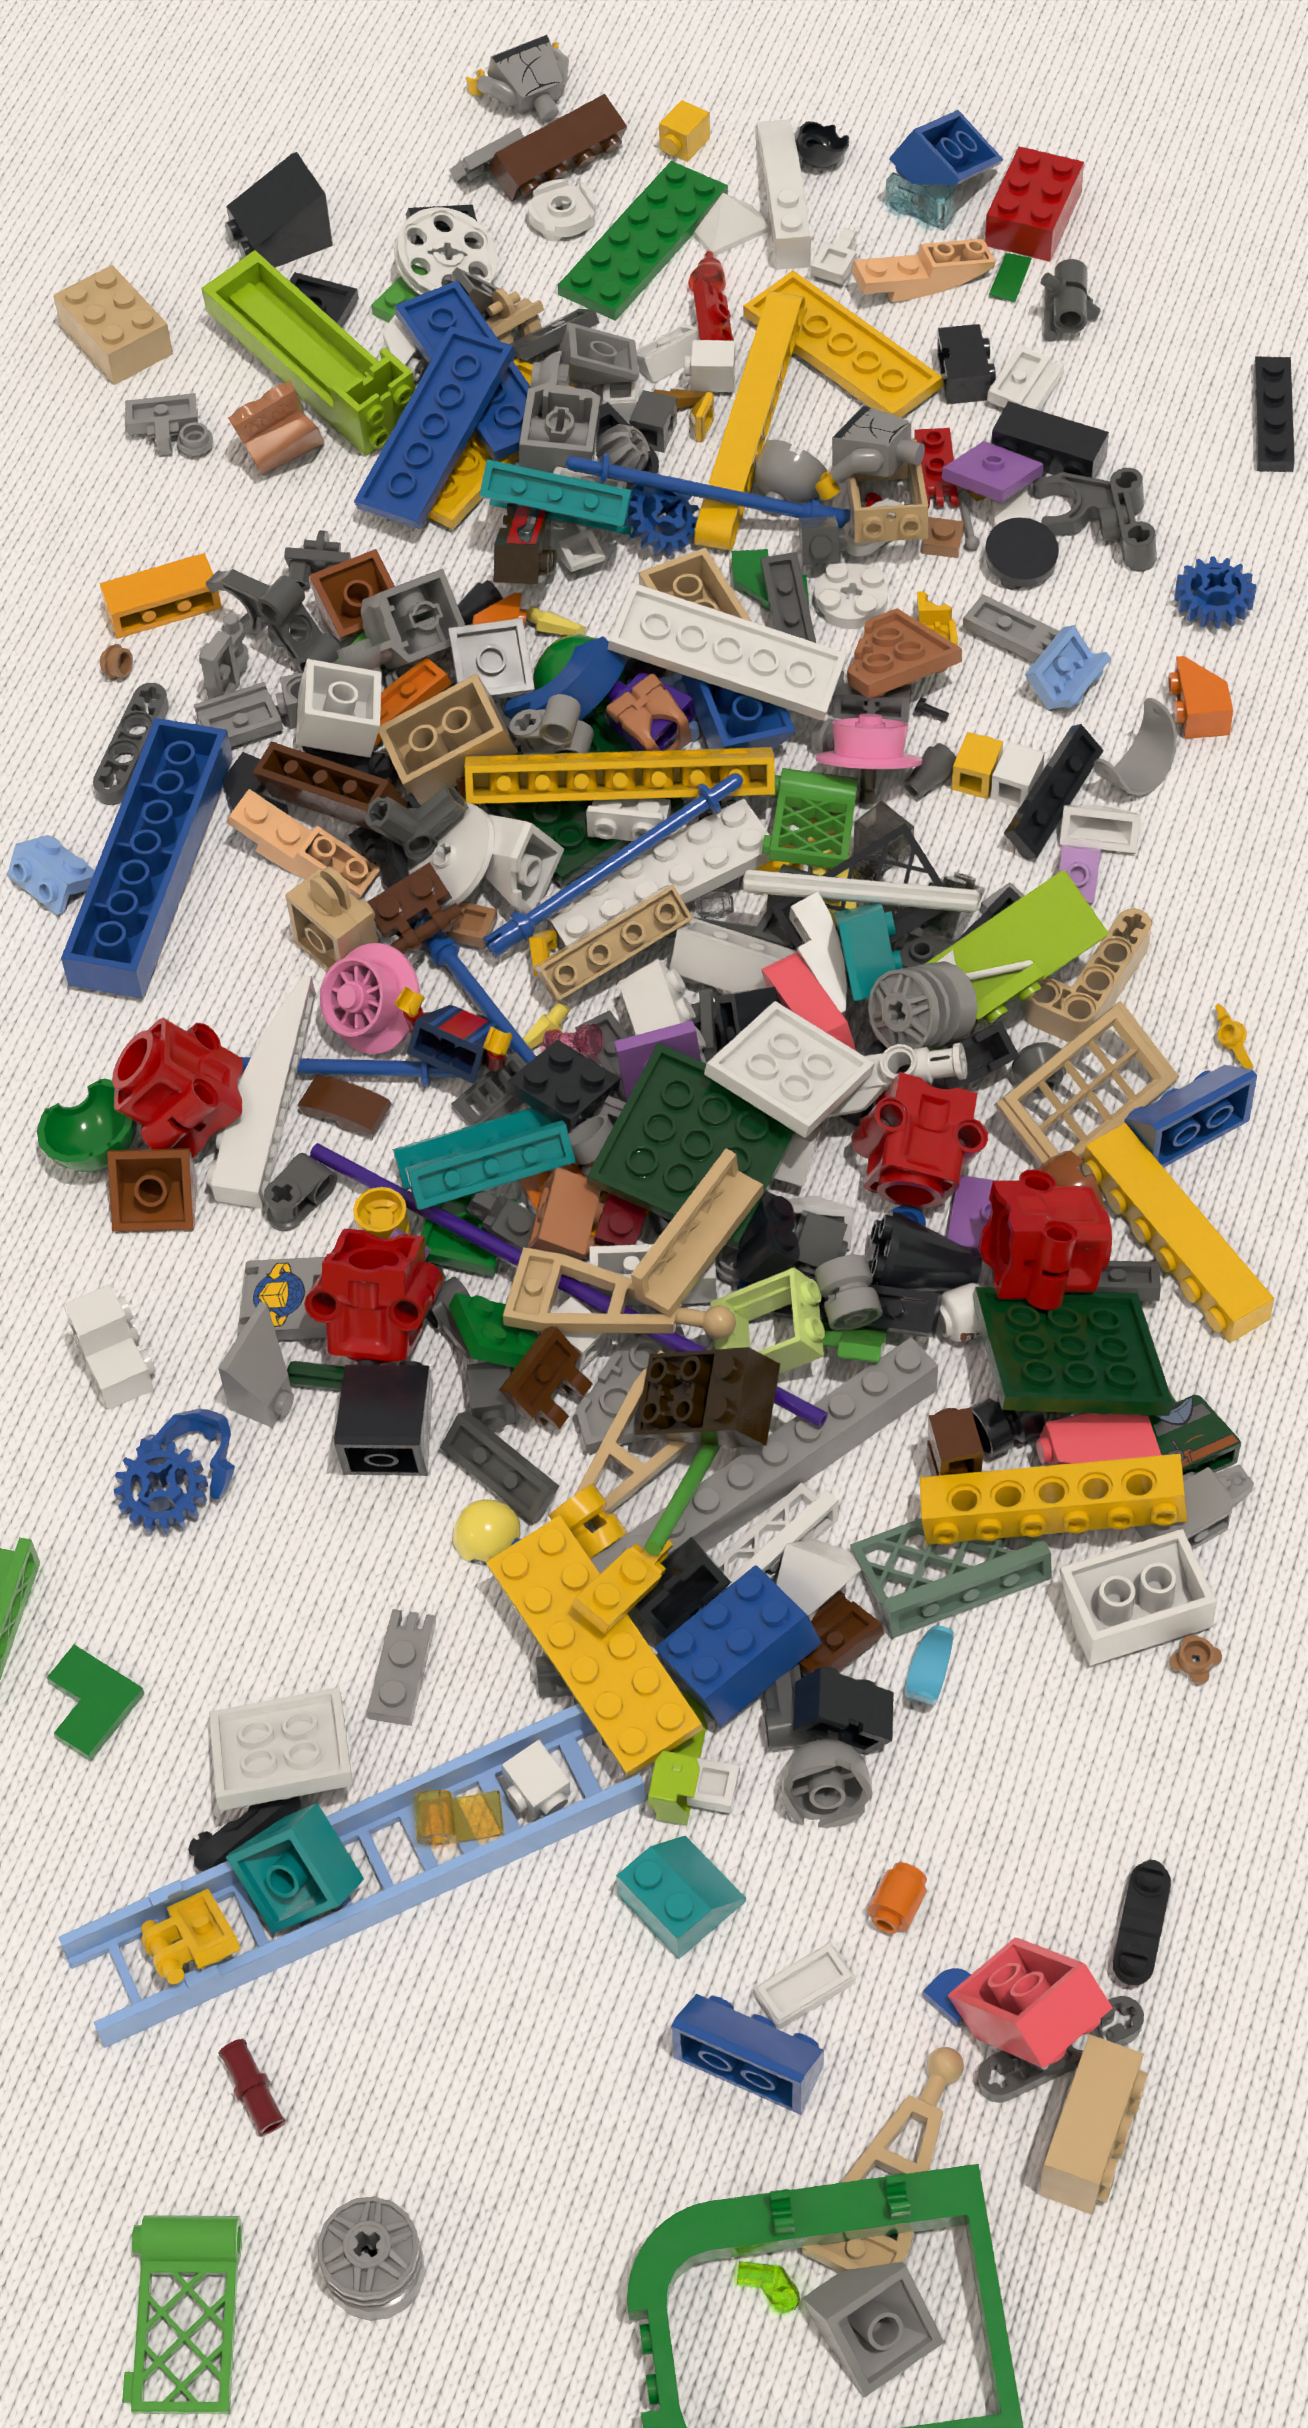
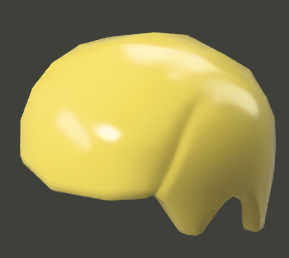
[453,1499,520,1562]

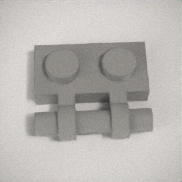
[199,613,249,700]

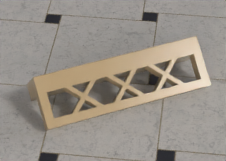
[631,1149,764,1318]

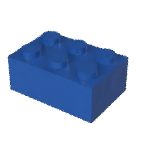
[655,1565,822,1727]

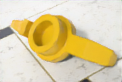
[1215,1003,1254,1070]

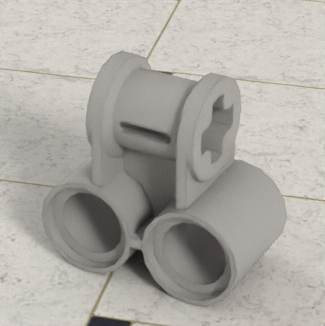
[509,694,594,755]

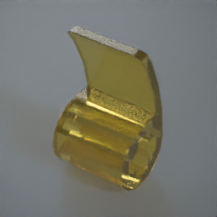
[413,1790,504,1845]

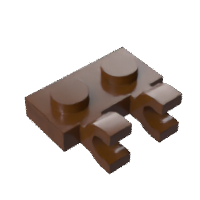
[499,1327,593,1429]

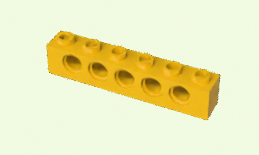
[920,1454,1187,1545]

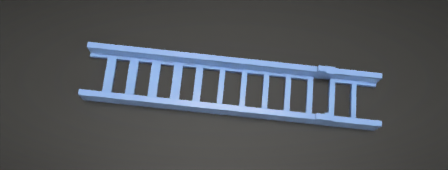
[58,1703,646,2048]

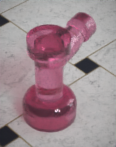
[543,1023,603,1056]

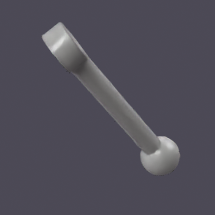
[958,491,979,550]

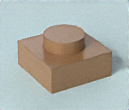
[922,517,964,558]
[447,901,498,949]

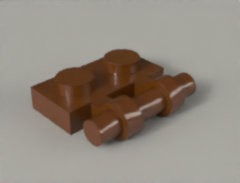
[367,862,464,954]

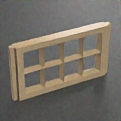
[994,1001,1179,1165]

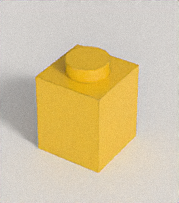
[659,100,710,162]
[952,732,1004,799]

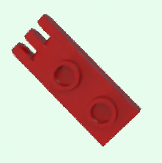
[693,278,736,360]
[914,428,958,508]

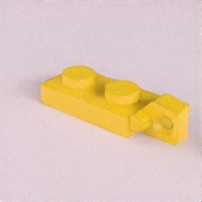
[571,1540,674,1634]

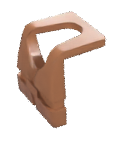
[607,674,692,751]

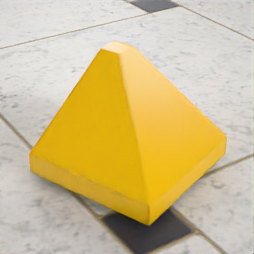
[690,392,715,443]

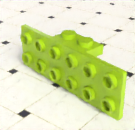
[867,870,1108,1068]

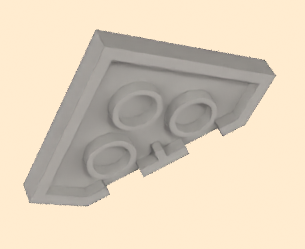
[576,1313,685,1453]

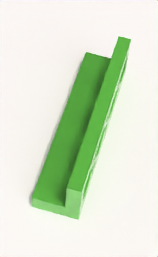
[0,1537,40,1680]

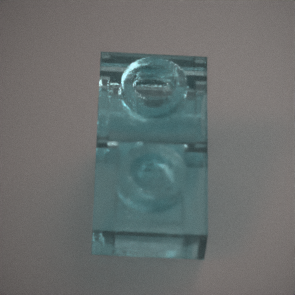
[885,172,955,231]

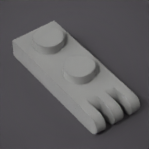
[963,594,1060,662]
[367,1609,436,1726]

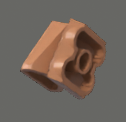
[228,381,325,475]

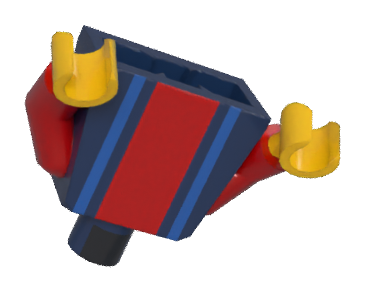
[394,986,513,1084]

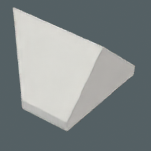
[776,1539,861,1621]

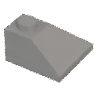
[558,322,639,385]
[218,1302,294,1428]
[802,2262,944,2397]

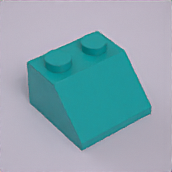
[833,903,903,1001]
[226,1803,364,1933]
[616,1835,746,1959]

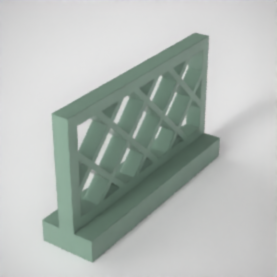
[850,1518,1052,1638]

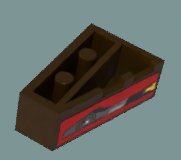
[493,503,557,584]

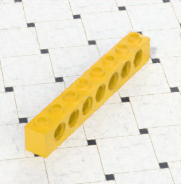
[465,747,775,804]

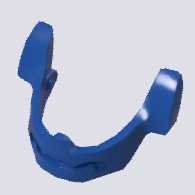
[137,1408,235,1499]

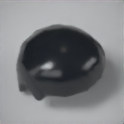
[795,121,849,168]

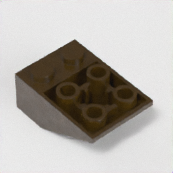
[635,1347,780,1448]

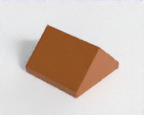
[309,549,395,641]
[107,1148,198,1232]

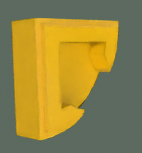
[529,930,557,976]

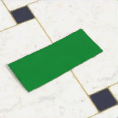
[989,252,1032,302]

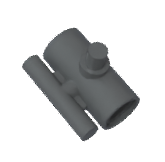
[1040,259,1101,342]

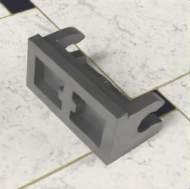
[833,671,912,723]

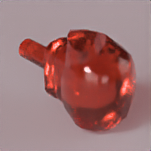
[688,251,726,292]

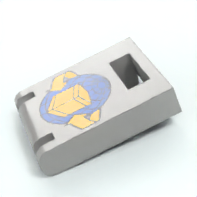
[237,1257,326,1341]

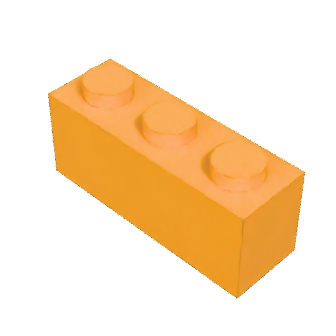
[99,553,222,639]

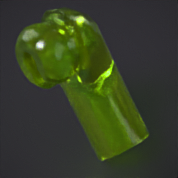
[737,2261,800,2314]

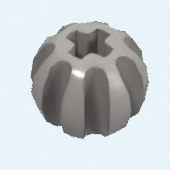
[596,424,650,471]

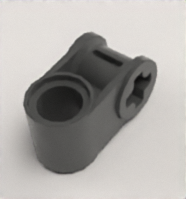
[264,1152,338,1231]

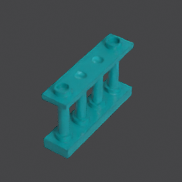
[479,459,633,535]
[392,1108,576,1210]

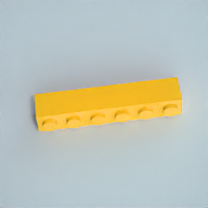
[1082,1123,1275,1343]

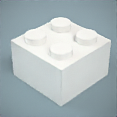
[296,659,382,758]

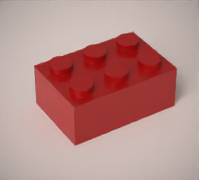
[985,146,1084,262]

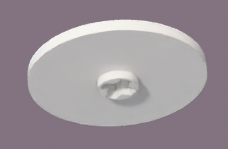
[407,802,494,911]

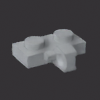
[125,393,199,456]

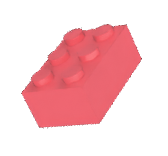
[948,1937,1113,2068]

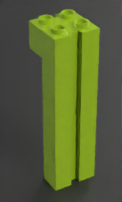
[201,250,415,457]

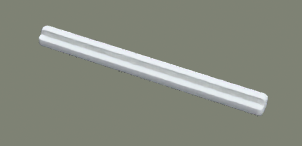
[743,870,979,913]

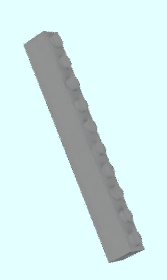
[590,1337,938,1574]

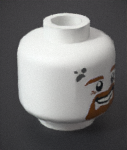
[937,1283,982,1343]

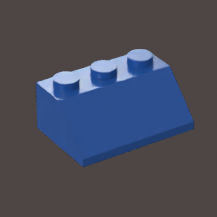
[889,110,1004,185]
[682,675,795,750]
[1124,1064,1257,1168]
[671,1993,824,2115]

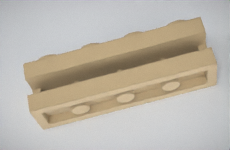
[533,885,693,1001]

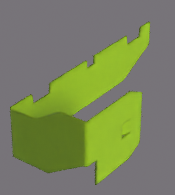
[647,1691,707,1826]

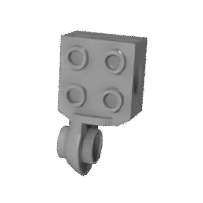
[519,351,600,473]
[332,568,465,672]

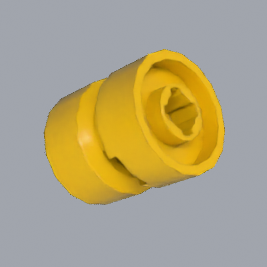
[353,1187,411,1238]
[548,1483,628,1559]

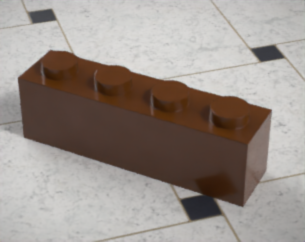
[489,94,627,202]
[252,741,408,833]

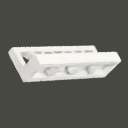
[695,1482,839,1612]

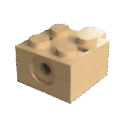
[285,866,379,971]

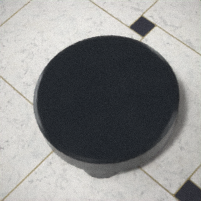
[984,517,1059,590]

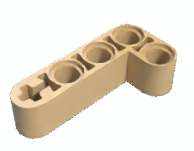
[1024,908,1152,1043]

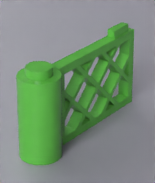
[762,768,858,868]
[122,2215,242,2414]

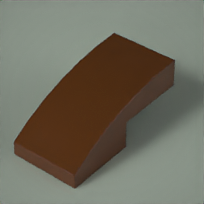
[298,1075,392,1135]

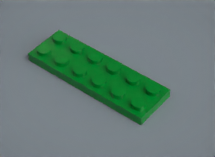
[557,161,728,321]

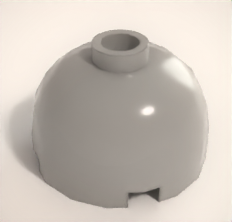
[754,439,827,504]
[781,1739,873,1828]

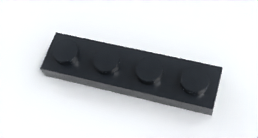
[1254,356,1295,472]
[1004,724,1104,860]
[771,1276,942,1338]

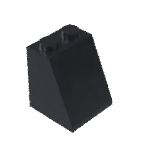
[225,152,333,268]
[334,1360,433,1476]

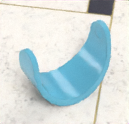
[904,1625,954,1706]

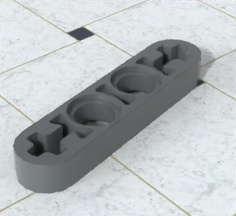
[93,683,169,805]
[977,1996,1144,2103]

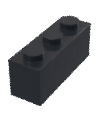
[991,401,1109,478]

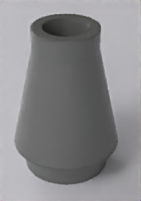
[903,743,956,799]

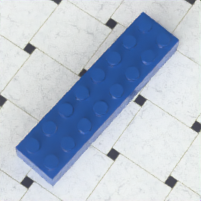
[61,718,233,999]

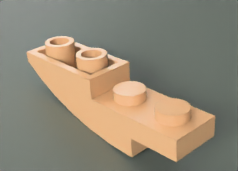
[851,239,996,302]
[226,789,381,899]

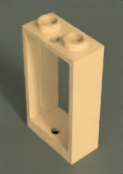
[846,439,928,543]

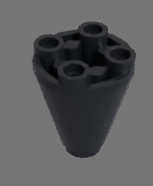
[867,1211,982,1292]

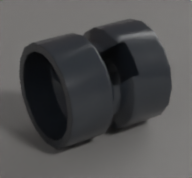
[971,1397,1045,1458]

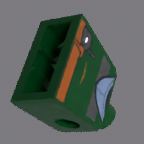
[1149,1390,1241,1475]

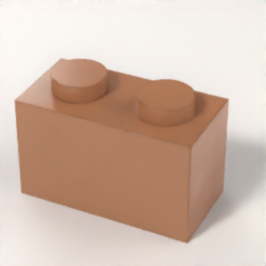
[527,1167,604,1260]

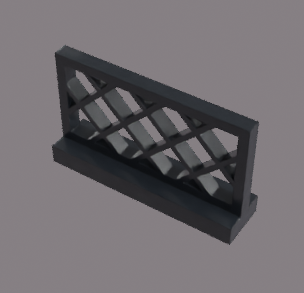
[771,823,946,949]

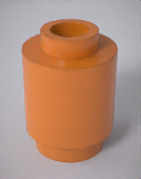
[867,1862,927,1934]

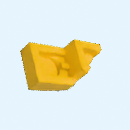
[917,591,958,646]

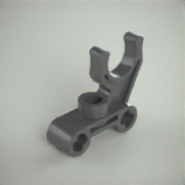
[1033,467,1157,571]
[205,569,342,673]

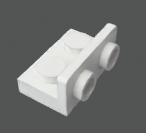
[586,798,671,841]

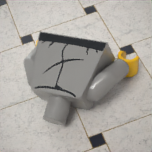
[465,34,569,122]
[815,405,925,501]

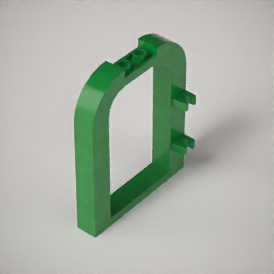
[627,2164,1024,2428]

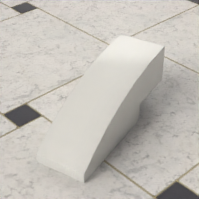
[789,891,847,1017]

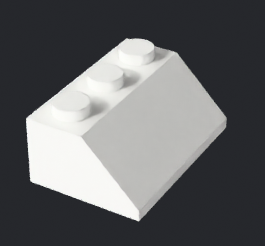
[1059,1529,1217,1666]

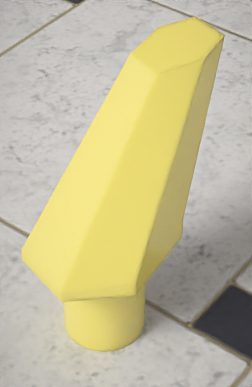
[526,606,586,635]
[523,1001,571,1049]

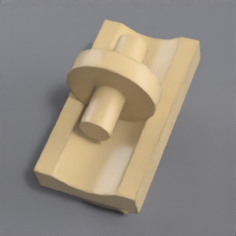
[485,288,545,344]

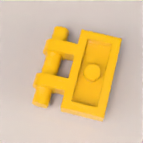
[140,1888,241,1984]

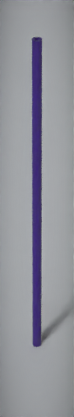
[310,1143,828,1428]

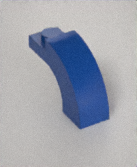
[504,636,627,725]

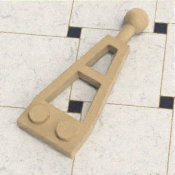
[503,1247,736,1339]
[574,1350,693,1526]
[802,2047,964,2272]

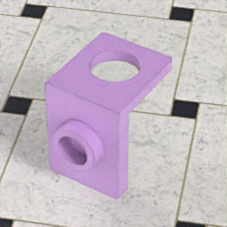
[1059,845,1101,903]

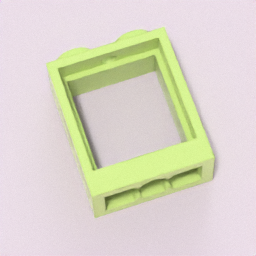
[711,1267,825,1374]

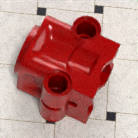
[112,1017,243,1158]
[851,1072,988,1208]
[977,1169,1112,1310]
[304,1228,444,1364]

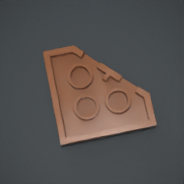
[847,608,962,699]

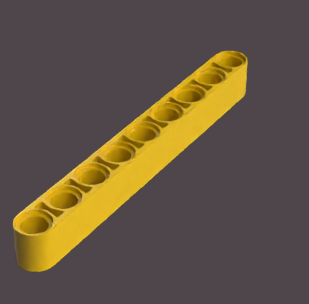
[694,291,805,551]

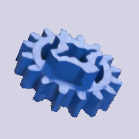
[625,485,699,556]
[1174,556,1256,629]
[113,1441,208,1535]

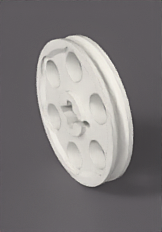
[394,207,498,295]

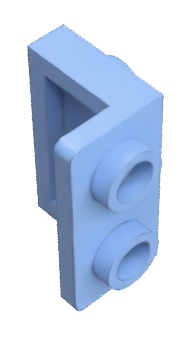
[1024,625,1111,710]
[7,835,95,915]

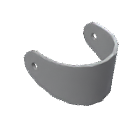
[1094,698,1177,796]

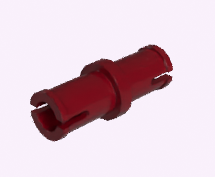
[218,2038,286,2136]

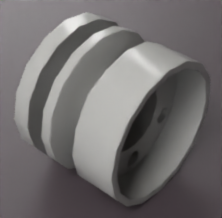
[868,961,978,1049]
[317,2196,425,2321]

